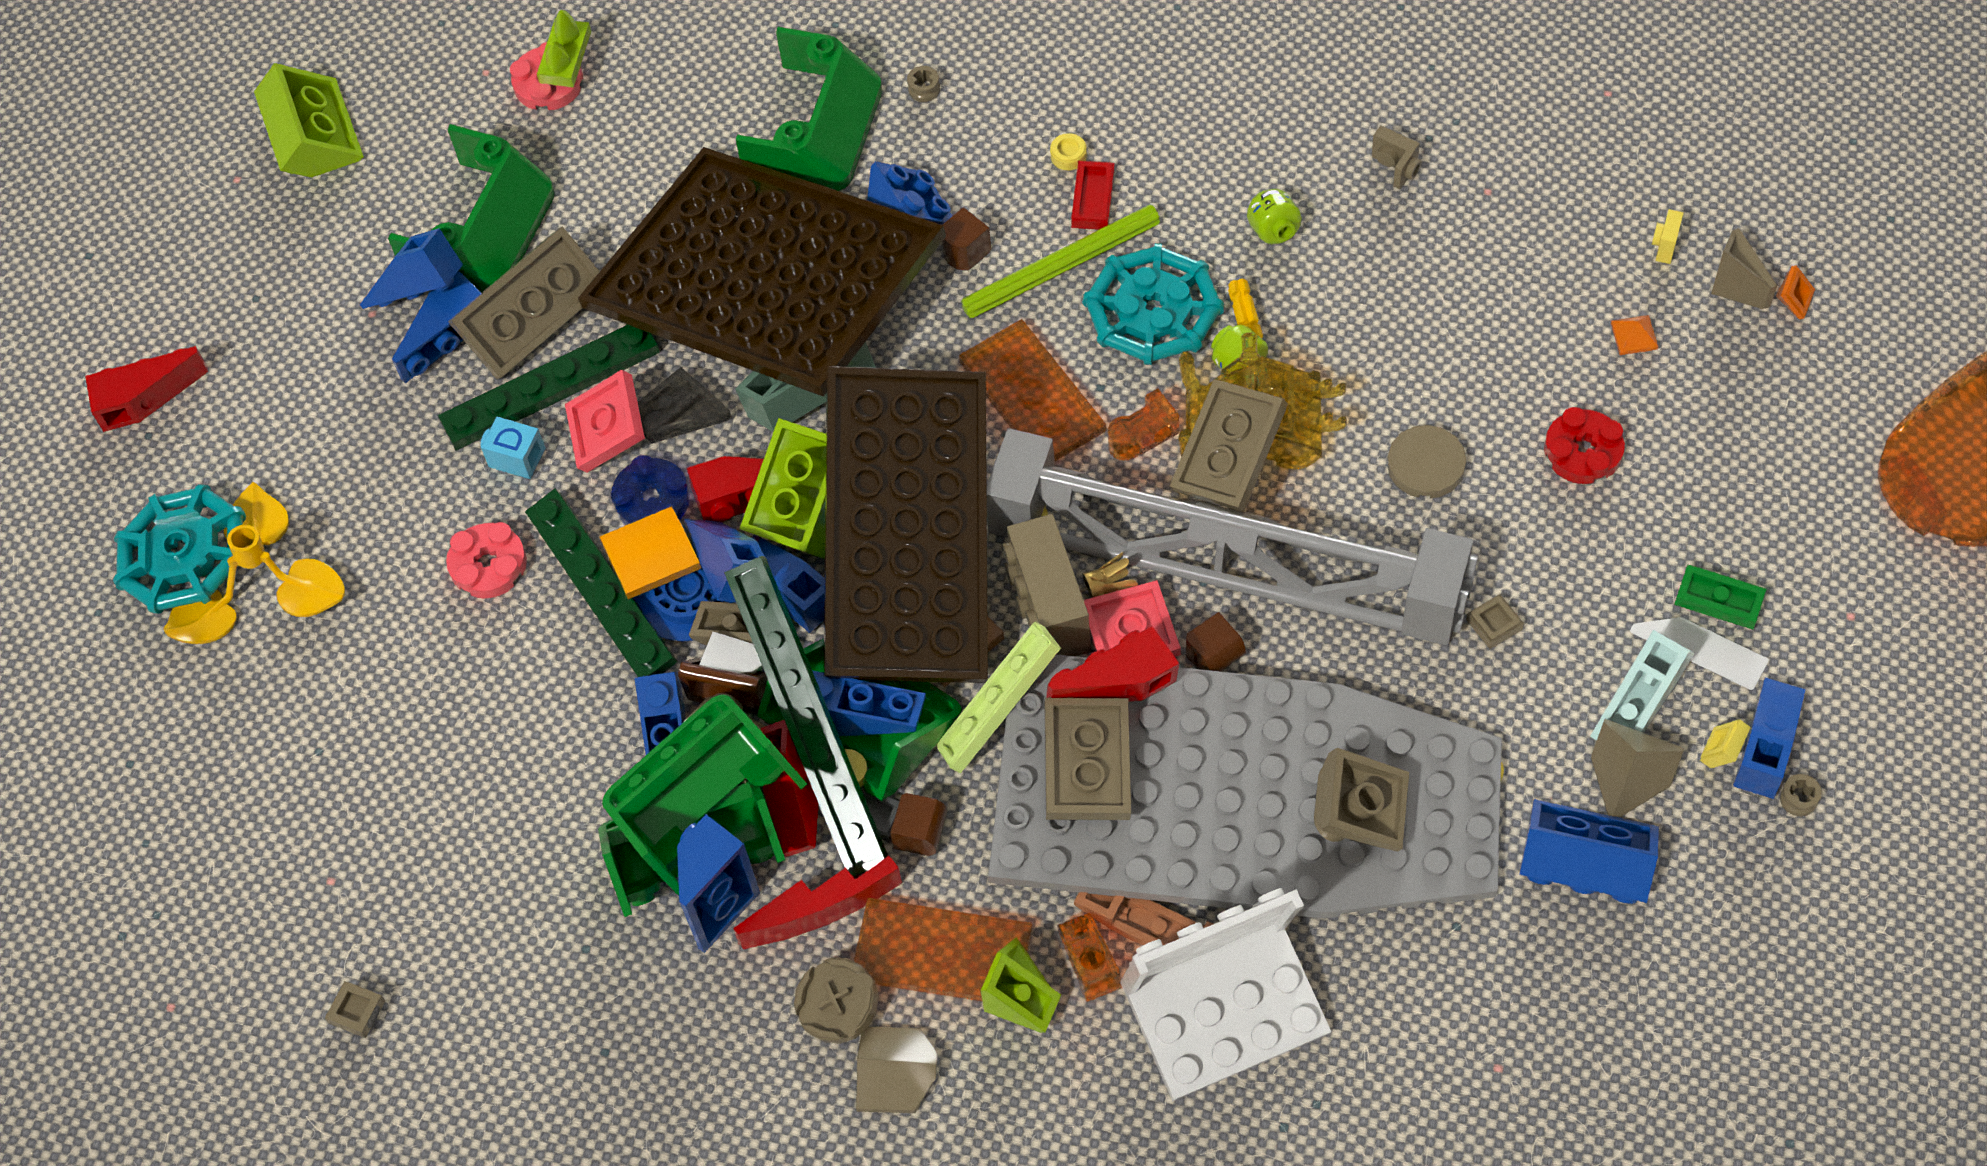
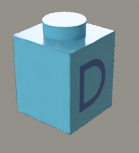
[481,417,546,479]

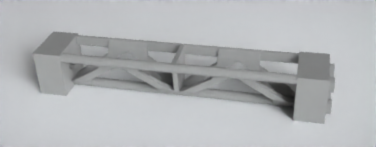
[987,428,1478,646]

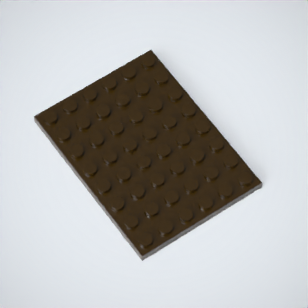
[578,147,946,397]

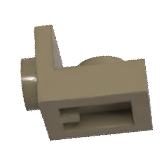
[1372,125,1422,189]

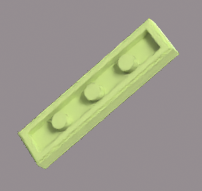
[936,622,1061,773]

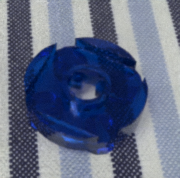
[611,455,690,525]

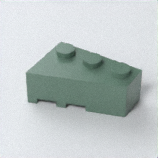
[735,342,876,432]

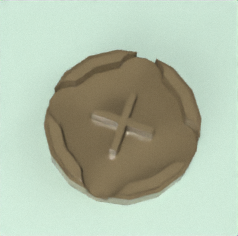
[1387,425,1466,498]
[794,957,879,1044]

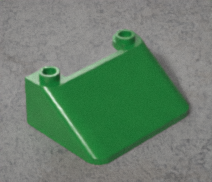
[757,638,962,801]

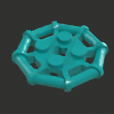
[1082,243,1224,365]
[113,484,246,614]

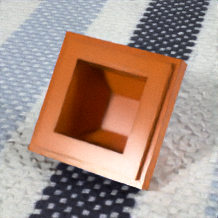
[1776,265,1815,319]
[1611,315,1658,355]

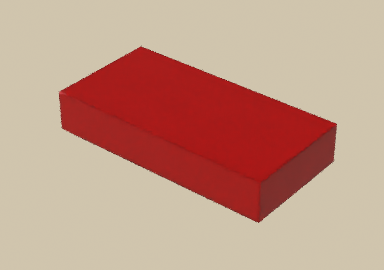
[1071,161,1115,230]

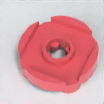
[510,42,583,110]
[446,522,527,599]

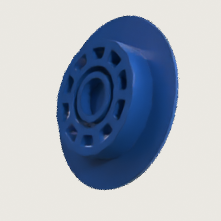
[633,549,723,642]

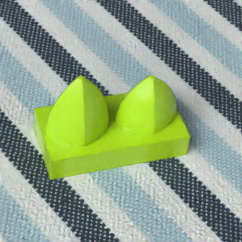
[537,10,592,87]

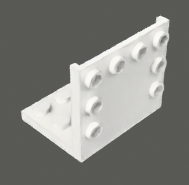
[1120,888,1331,1102]

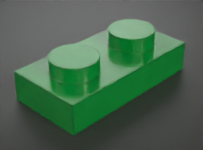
[1674,564,1767,630]

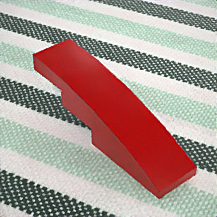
[733,856,902,950]

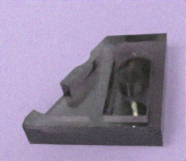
[638,367,731,444]

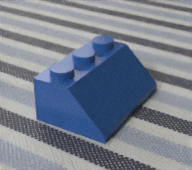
[1519,799,1659,904]
[677,814,760,953]

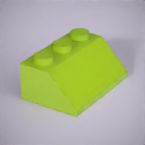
[254,63,364,178]
[739,418,826,559]

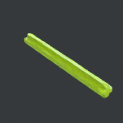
[961,205,1160,318]

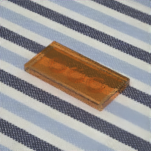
[959,319,1107,461]
[854,898,1033,1001]

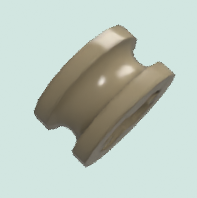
[907,66,940,102]
[1780,774,1822,817]

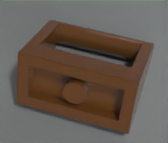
[678,658,768,714]

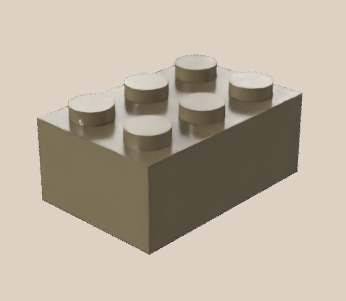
[1002,514,1091,656]

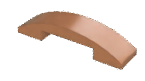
[1074,892,1213,945]

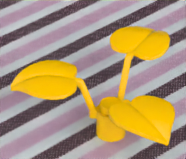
[163,482,345,644]

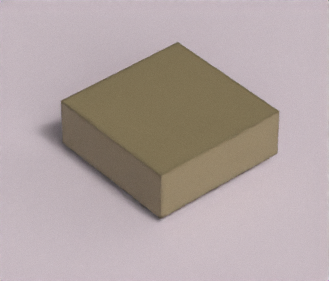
[1466,594,1524,649]

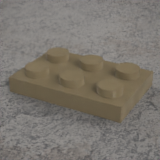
[1169,379,1288,513]
[1044,698,1131,820]

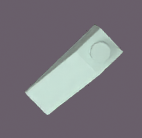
[1590,630,1694,740]

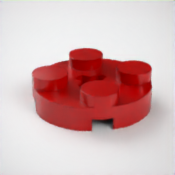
[1544,407,1625,484]

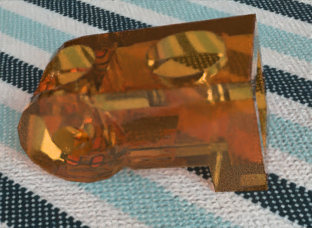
[1108,388,1179,461]
[1057,913,1122,1002]

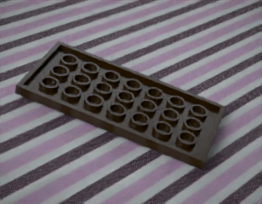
[824,366,988,683]

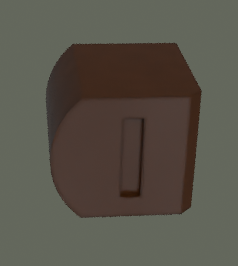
[942,207,992,271]
[1186,612,1246,672]
[890,793,948,856]

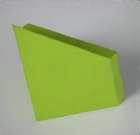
[981,937,1061,1033]

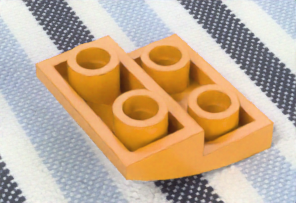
[599,506,701,599]

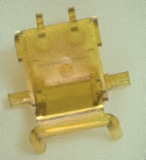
[1178,332,1347,469]

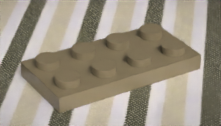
[448,226,600,380]

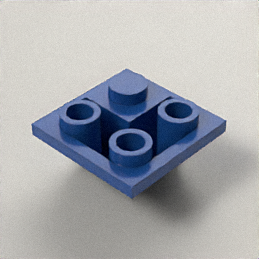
[867,161,952,225]

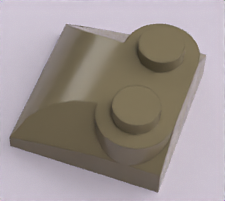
[1314,748,1409,852]

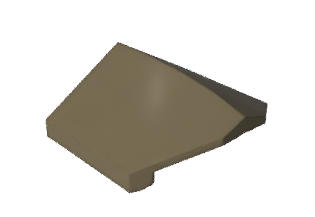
[856,1027,938,1113]

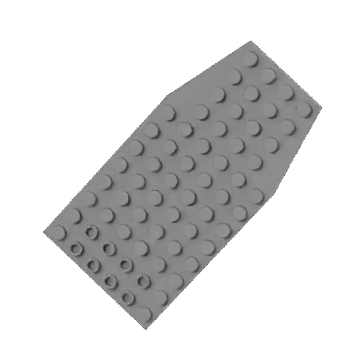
[988,655,1502,919]

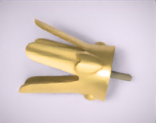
[1080,552,1138,598]

